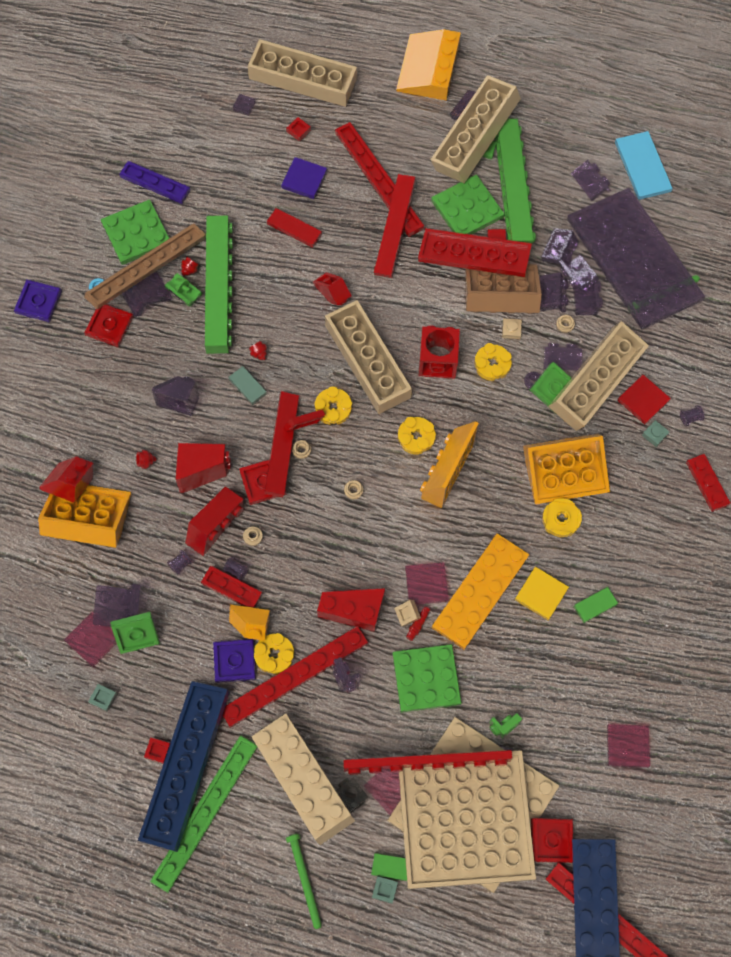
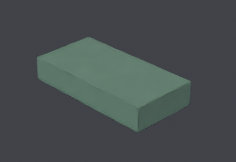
[228,366,267,405]

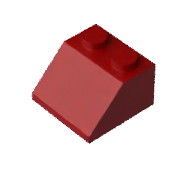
[39,456,94,503]

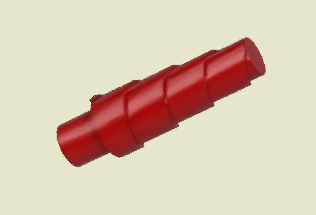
[406,607,430,641]

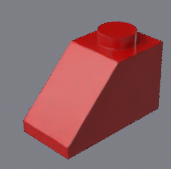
[313,272,352,306]

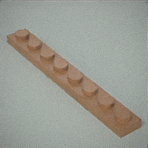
[84,223,206,309]

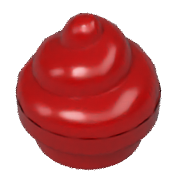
[181,257,199,276]
[249,341,267,360]
[136,450,157,469]

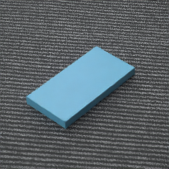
[615,131,673,200]

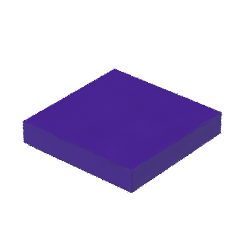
[281,157,327,199]
[14,279,62,322]
[213,639,256,683]

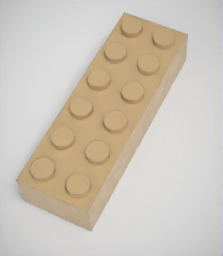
[248,39,357,107]
[430,75,521,183]
[325,300,412,415]
[548,321,649,431]
[251,714,355,845]

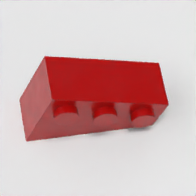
[185,486,244,556]
[317,588,385,632]

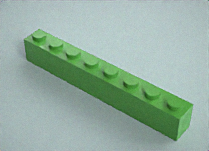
[495,119,535,243]
[205,216,233,354]

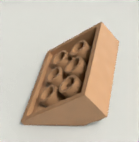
[465,264,542,314]

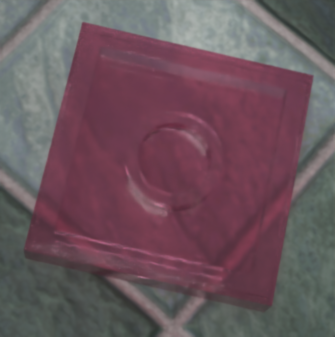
[405,563,448,605]
[64,611,117,667]
[607,724,650,768]
[364,769,401,816]

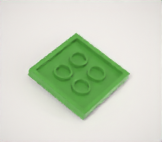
[431,174,505,235]
[100,199,169,265]
[392,644,461,713]

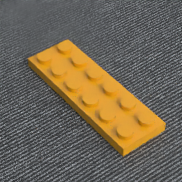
[432,534,530,650]

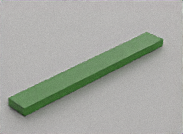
[150,735,258,893]

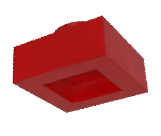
[286,117,311,141]
[144,737,170,764]

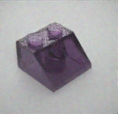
[152,376,199,416]

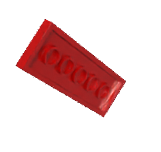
[418,228,532,277]

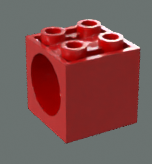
[418,325,460,379]

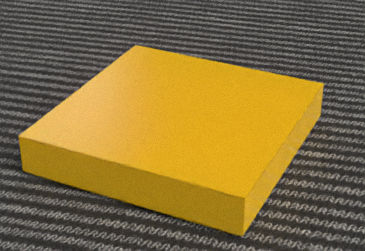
[515,567,569,621]

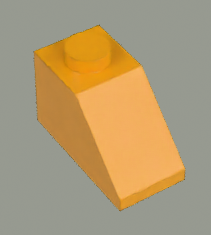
[229,604,270,641]

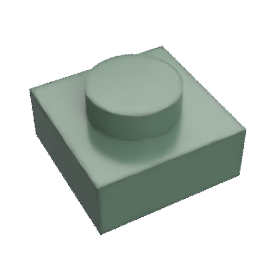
[642,420,669,447]
[88,684,117,712]
[372,876,398,904]

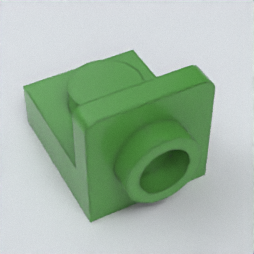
[489,713,522,739]

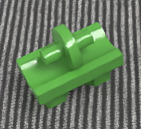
[165,273,202,306]

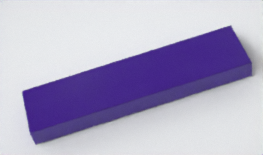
[119,161,190,204]

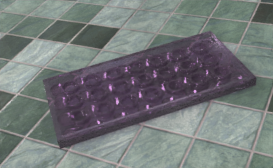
[567,188,705,330]

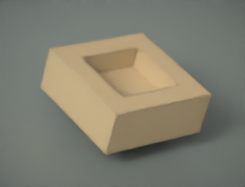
[502,318,522,339]
[394,600,421,626]

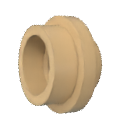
[556,315,575,333]
[292,440,311,459]
[344,480,363,499]
[243,527,263,546]

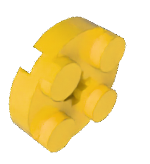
[474,343,512,381]
[314,386,352,425]
[398,417,436,455]
[542,498,582,537]
[254,633,294,675]

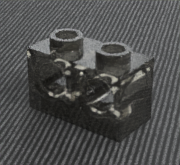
[336,777,368,813]

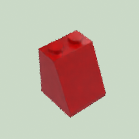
[175,443,231,493]

